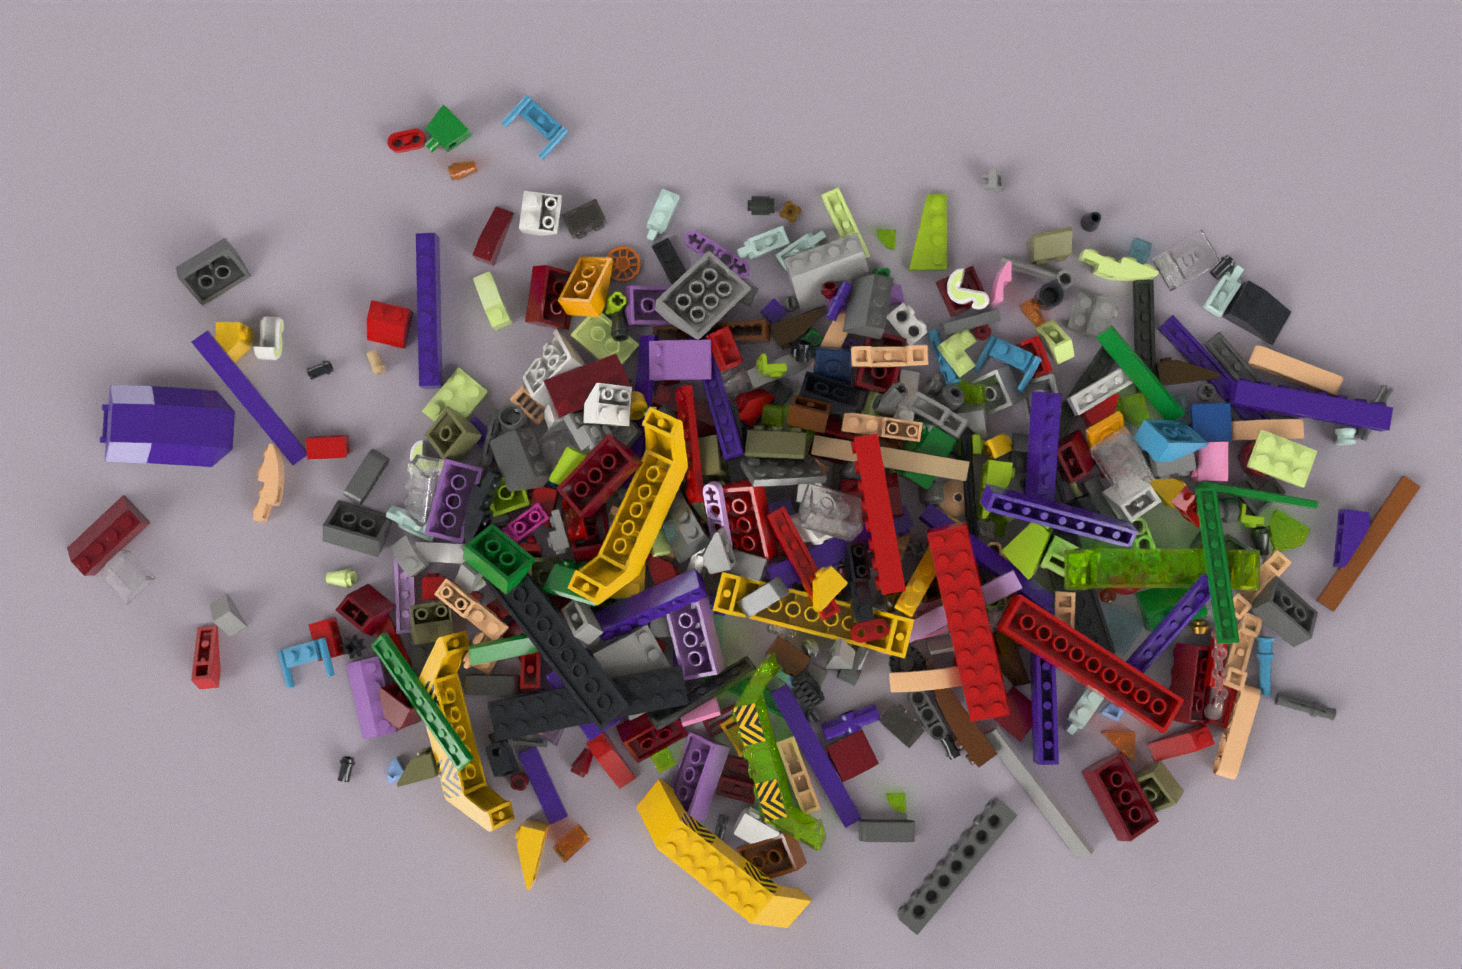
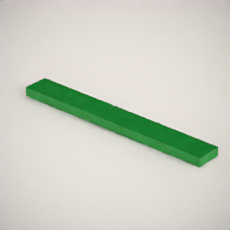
[1195,486,1240,644]
[371,632,474,771]

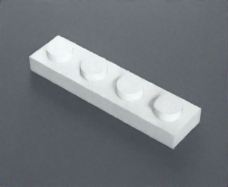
[1067,367,1133,416]

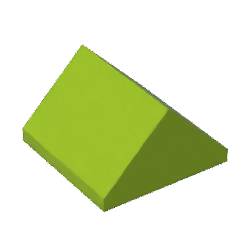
[481,477,531,517]

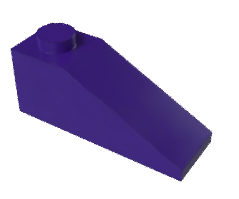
[1333,510,1371,568]

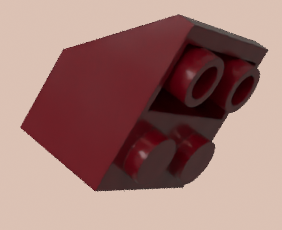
[1056,429,1096,484]
[335,584,396,637]

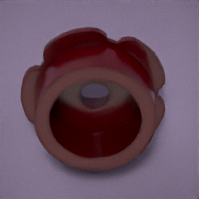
[821,282,838,299]
[973,324,991,341]
[510,772,529,791]

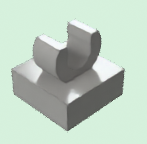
[982,169,1003,192]

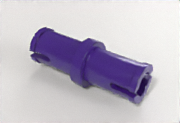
[825,281,853,322]

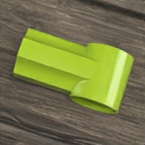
[606,292,626,316]

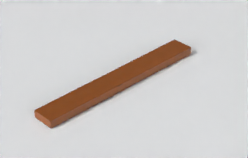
[1316,476,1421,612]

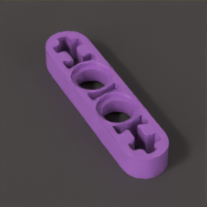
[685,230,750,279]

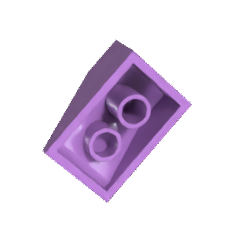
[623,285,672,327]
[649,340,711,381]

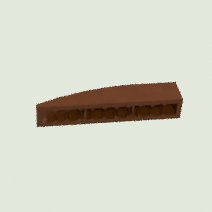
[653,319,770,345]
[924,658,997,768]

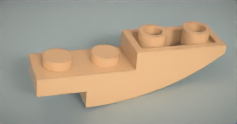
[841,413,923,442]
[253,443,284,522]
[434,579,509,641]

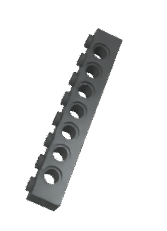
[897,797,1018,935]

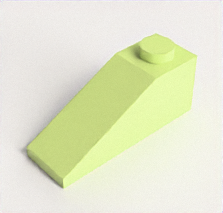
[473,271,513,331]

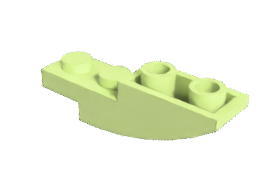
[1078,249,1159,282]

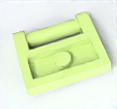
[1039,536,1091,584]

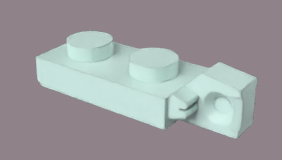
[646,188,680,242]
[737,226,790,259]
[775,231,826,271]
[1203,265,1244,317]
[386,505,436,542]
[1064,687,1104,735]

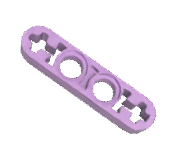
[703,481,732,547]

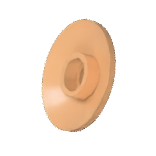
[940,479,976,517]

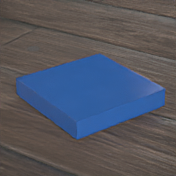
[1190,403,1232,442]

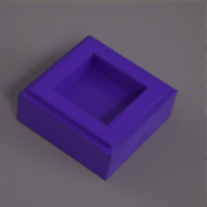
[761,298,787,324]

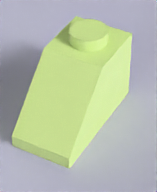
[1036,320,1075,364]

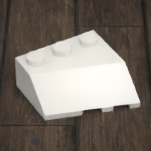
[522,328,585,408]

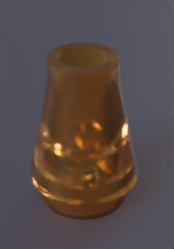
[447,160,477,181]
[1020,298,1045,327]

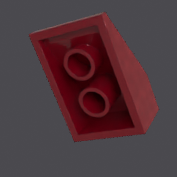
[567,502,610,563]

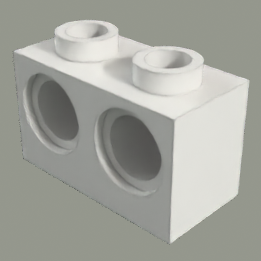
[886,303,927,347]

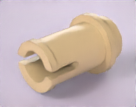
[366,350,386,375]

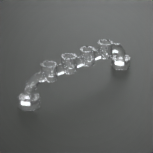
[1204,607,1228,720]

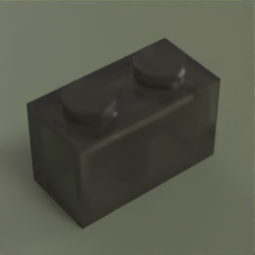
[562,199,607,239]
[879,703,924,748]

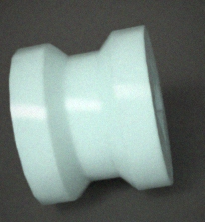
[1335,428,1356,445]

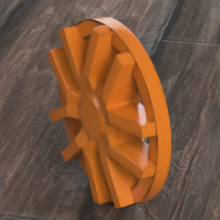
[607,246,641,282]

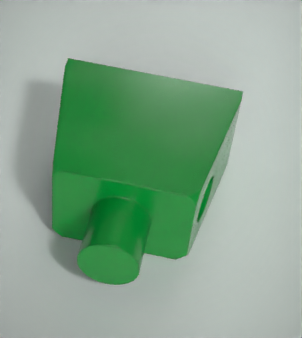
[424,104,472,153]

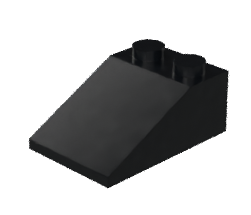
[1222,280,1291,345]
[798,371,861,414]

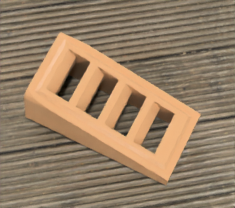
[509,386,546,426]

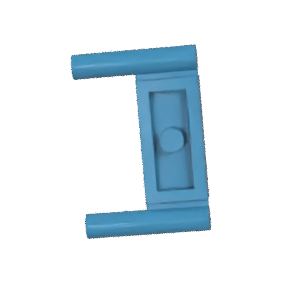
[501,94,568,160]
[972,336,1042,393]
[277,638,335,688]

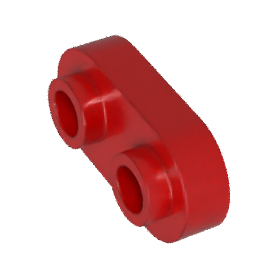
[387,128,427,153]
[850,618,890,643]

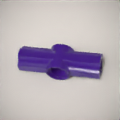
[821,704,881,740]

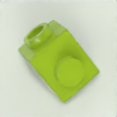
[756,353,787,379]
[957,434,984,456]
[1236,503,1265,528]

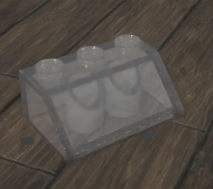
[404,454,439,527]
[799,482,863,542]

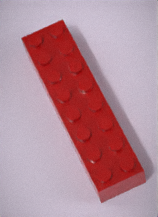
[850,433,906,595]

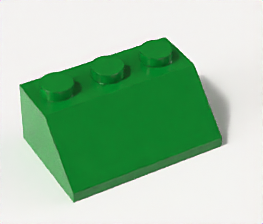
[890,418,957,490]
[463,524,535,594]
[543,559,612,606]
[1135,577,1208,631]

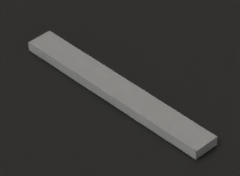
[984,726,1094,859]

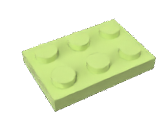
[571,313,639,365]
[422,367,489,422]
[1247,430,1318,488]

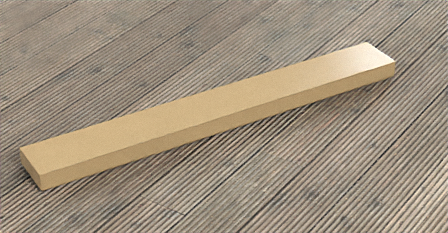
[811,435,969,481]

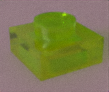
[964,383,986,404]
[762,404,784,426]
[650,747,677,774]

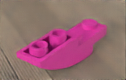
[501,502,550,544]

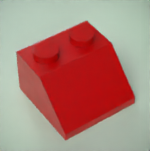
[367,300,414,349]

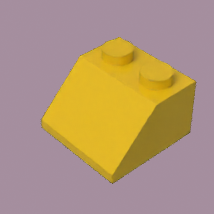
[215,322,255,363]

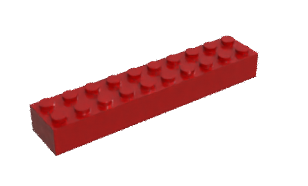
[927,521,1010,722]
[995,595,1184,734]

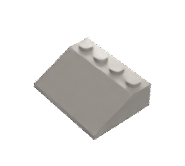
[782,233,869,313]
[655,251,751,340]
[592,624,670,720]

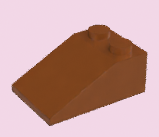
[735,826,807,879]

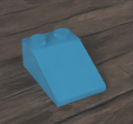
[1133,420,1208,463]

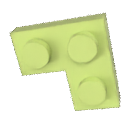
[937,329,977,378]

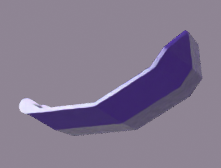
[100,385,235,467]

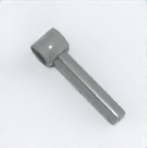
[1000,256,1075,291]

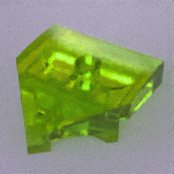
[1267,509,1310,552]

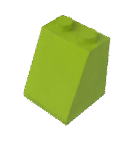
[1001,522,1053,580]

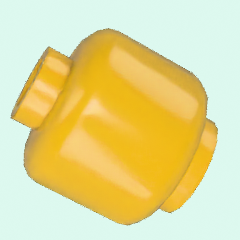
[630,391,648,420]

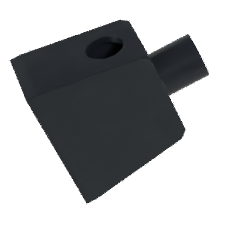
[486,732,520,777]

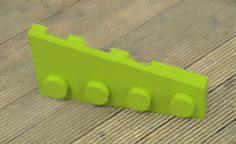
[908,194,947,271]

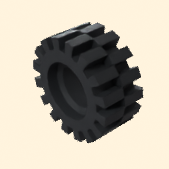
[889,646,925,672]
[791,671,825,709]

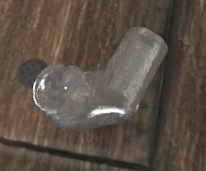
[767,624,795,640]

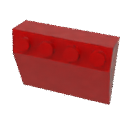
[703,480,779,561]

